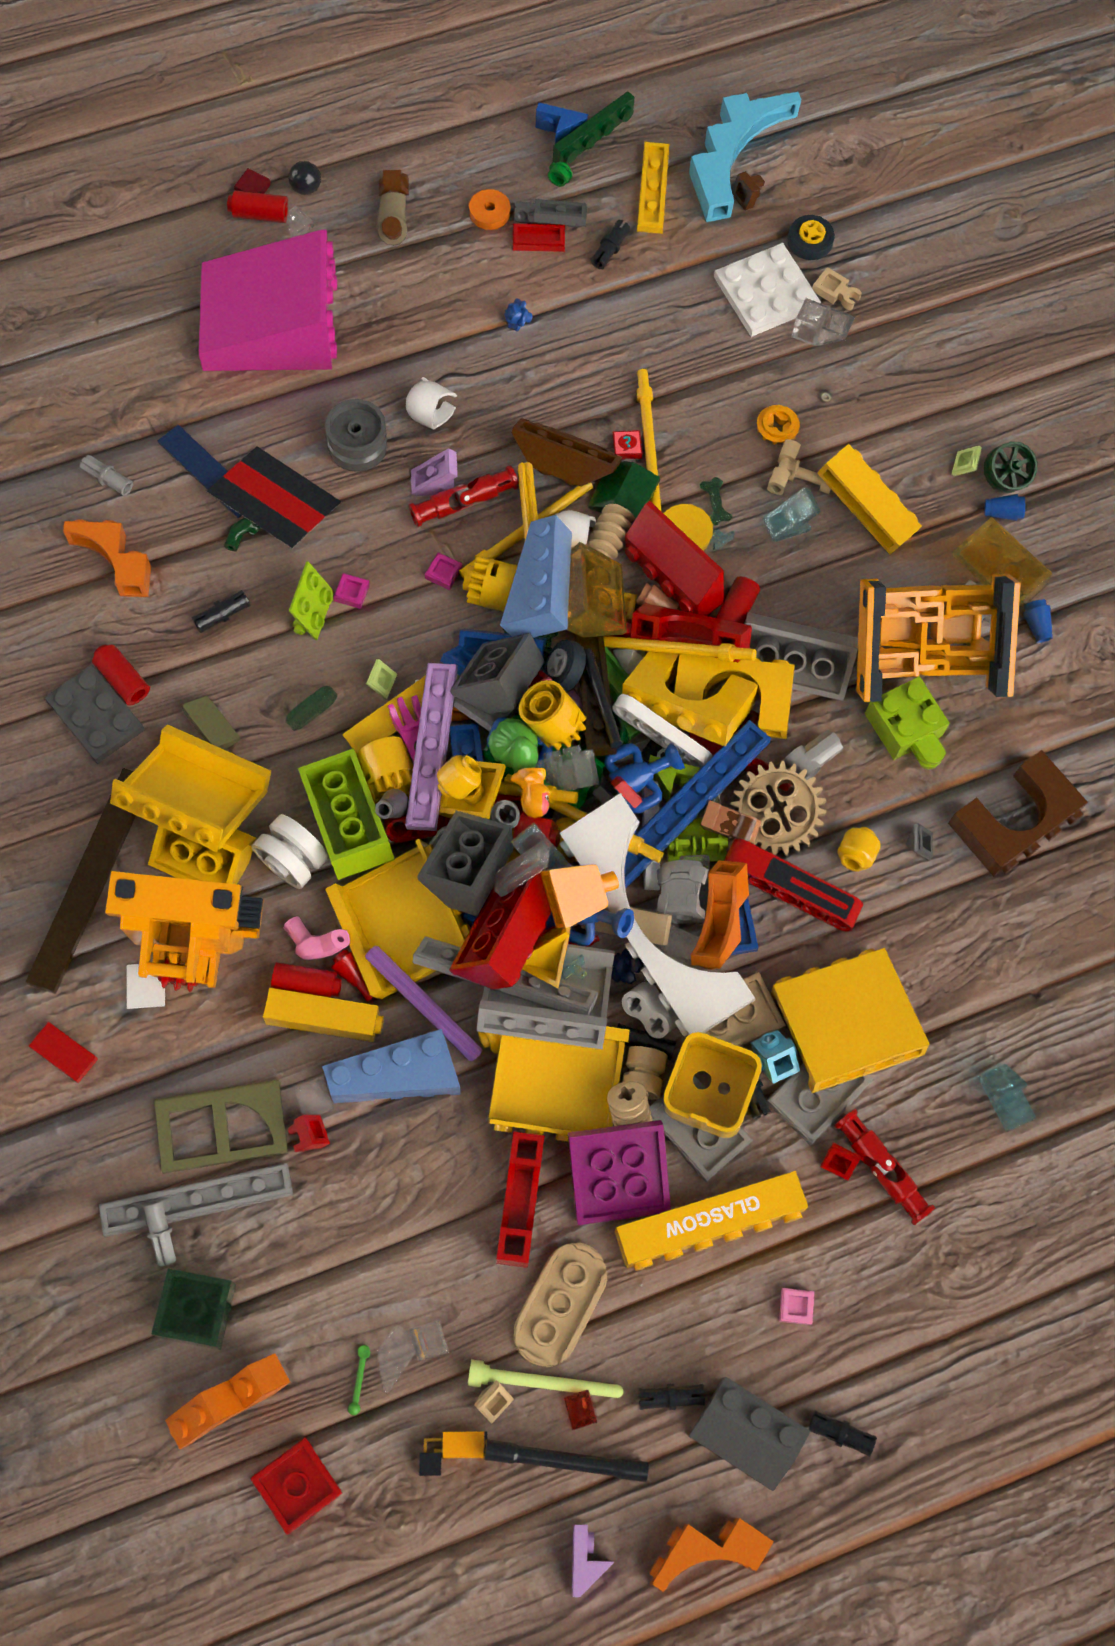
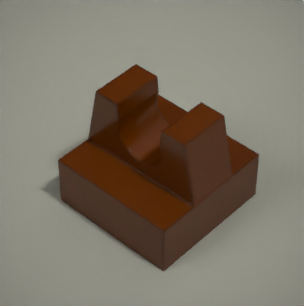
[732,171,765,211]

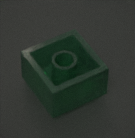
[151,1268,236,1350]

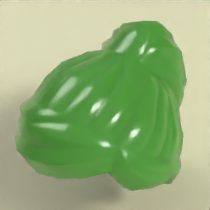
[488,718,538,773]

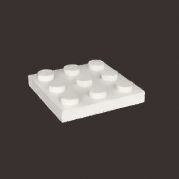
[714,243,821,337]

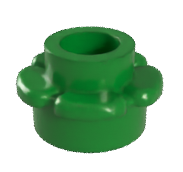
[548,162,573,187]

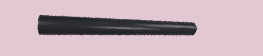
[584,648,622,748]

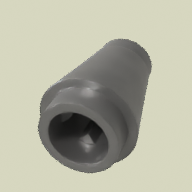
[375,789,409,819]
[489,800,520,828]

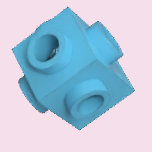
[751,1030,800,1084]

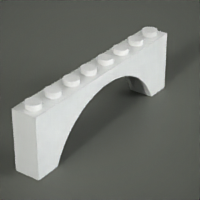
[560,793,756,1037]

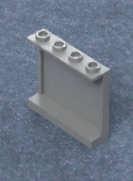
[477,944,615,1049]

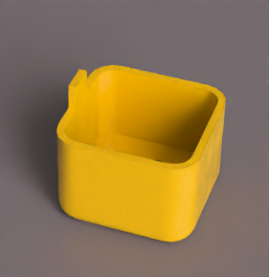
[663,1032,762,1138]

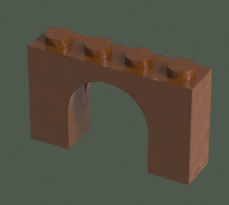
[948,750,1088,877]

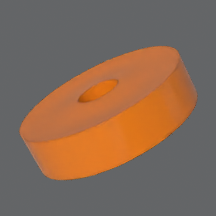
[469,189,511,230]

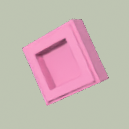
[779,1288,814,1325]

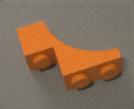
[63,519,151,597]
[690,860,749,970]
[165,1353,290,1450]
[649,1518,774,1592]

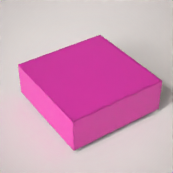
[425,552,463,590]
[334,573,370,609]

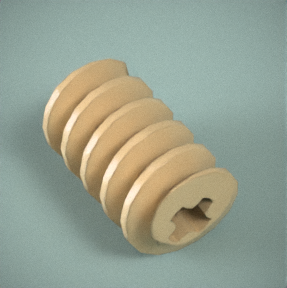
[584,504,635,568]
[607,1081,653,1126]

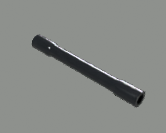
[483,1439,649,1482]

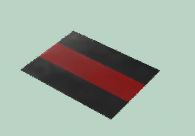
[206,446,342,548]

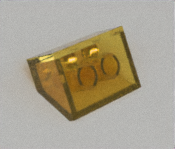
[951,517,1052,608]
[567,542,627,637]

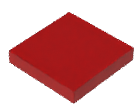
[250,1437,343,1535]

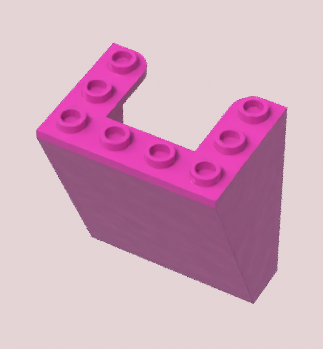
[199,230,337,371]

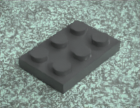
[44,664,145,764]

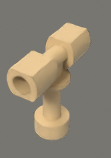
[767,439,831,495]

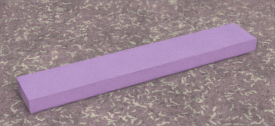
[405,663,458,831]

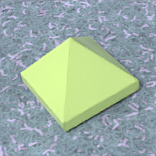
[952,446,982,476]
[366,659,397,699]

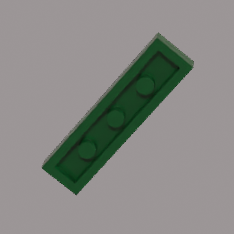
[552,91,635,164]

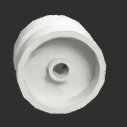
[251,814,329,889]

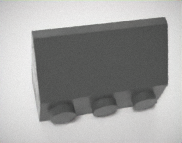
[450,633,545,714]
[417,810,514,916]
[688,1377,811,1491]

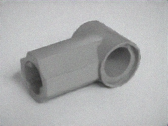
[783,730,843,780]

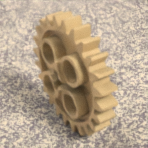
[731,761,827,856]

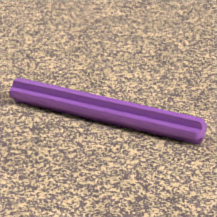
[365,945,482,1061]

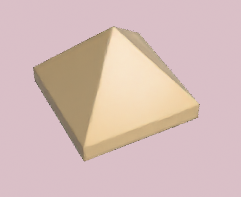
[474,1380,514,1424]

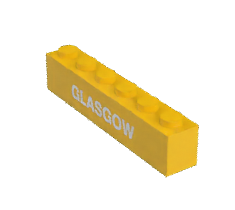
[614,1171,808,1271]

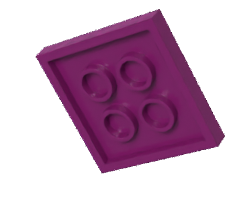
[568,1120,671,1225]

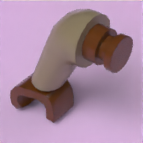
[377,170,409,246]

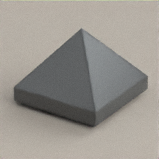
[906,823,933,860]

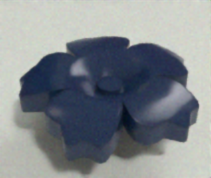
[611,948,644,985]

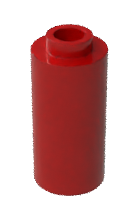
[227,190,288,223]
[716,576,760,624]
[92,644,150,706]
[271,962,342,998]

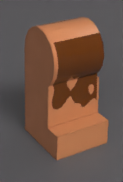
[701,800,762,844]

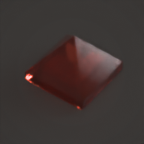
[564,1390,597,1430]

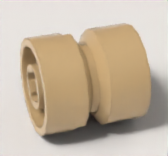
[622,1046,668,1100]

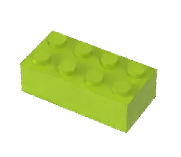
[298,748,395,880]

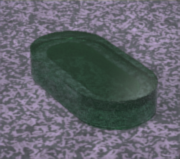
[286,686,337,731]

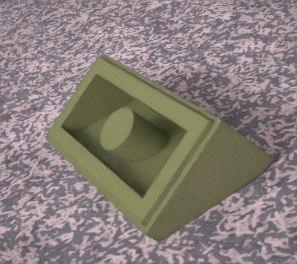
[182,696,241,750]

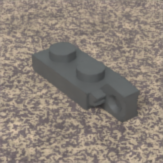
[514,199,587,227]

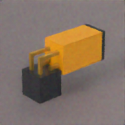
[419,1431,487,1476]

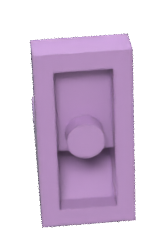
[411,448,457,496]
[572,1524,614,1597]

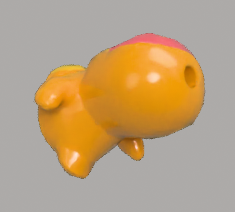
[510,768,551,818]

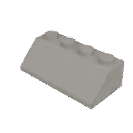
[745,612,858,701]

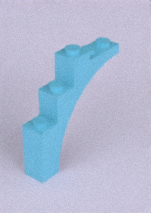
[689,92,801,222]

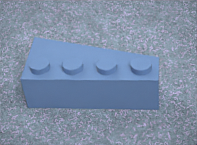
[500,515,572,638]
[322,1029,461,1103]

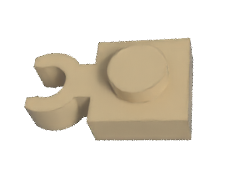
[812,267,862,310]

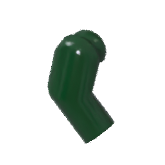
[224,517,260,552]

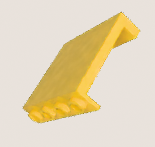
[110,724,271,852]
[325,839,471,1000]
[770,948,930,1093]
[487,1026,630,1142]

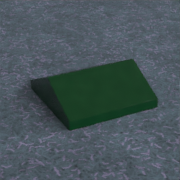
[588,461,660,524]

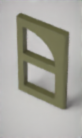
[154,1079,288,1174]

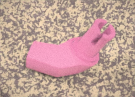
[283,916,350,960]

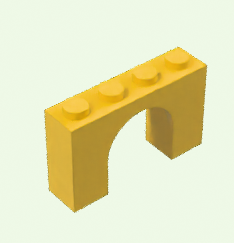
[622,651,758,746]
[674,654,795,739]

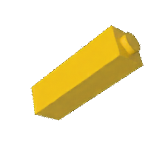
[263,988,384,1042]

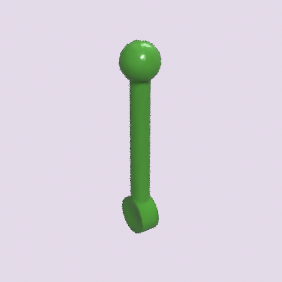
[348,1345,371,1415]

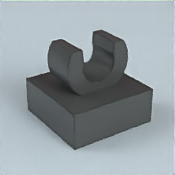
[587,775,618,805]

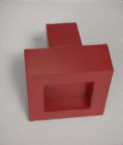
[288,1115,330,1152]

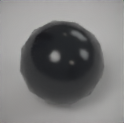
[288,161,321,195]

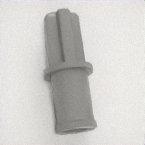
[80,455,133,496]
[142,1200,176,1266]

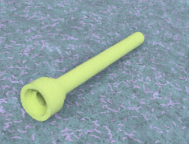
[468,1359,624,1398]

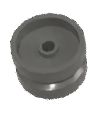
[325,399,388,472]

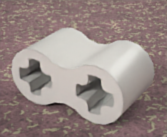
[622,982,679,1038]

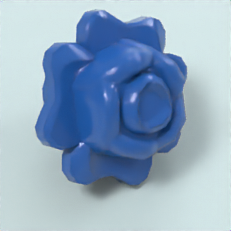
[504,298,532,331]

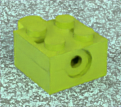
[864,676,950,769]

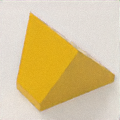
[522,927,571,989]

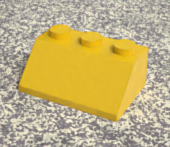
[148,825,256,884]

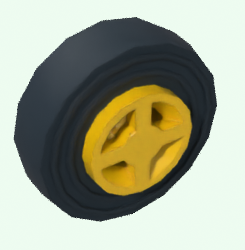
[787,215,835,260]

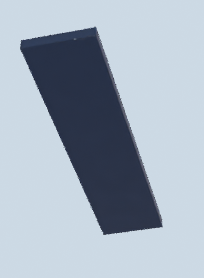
[157,425,242,518]

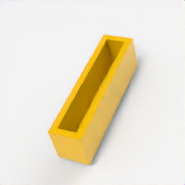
[817,444,922,555]

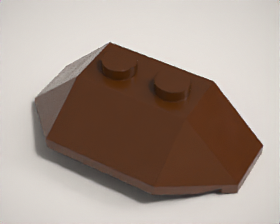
[511,418,622,486]

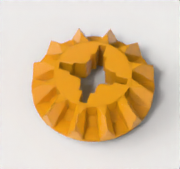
[756,405,800,445]

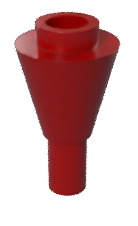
[331,949,374,1002]

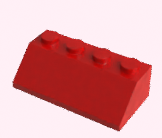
[625,501,724,616]
[449,865,551,990]

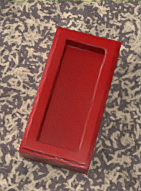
[513,223,565,252]
[29,1022,98,1084]

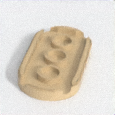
[514,1243,607,1367]

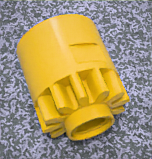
[463,556,518,612]
[519,680,586,750]
[356,736,413,804]

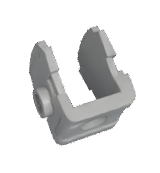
[657,860,709,924]

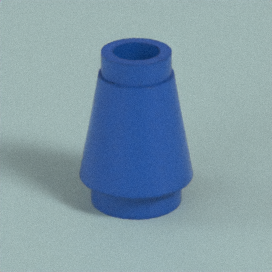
[984,494,1025,521]
[1023,599,1053,643]

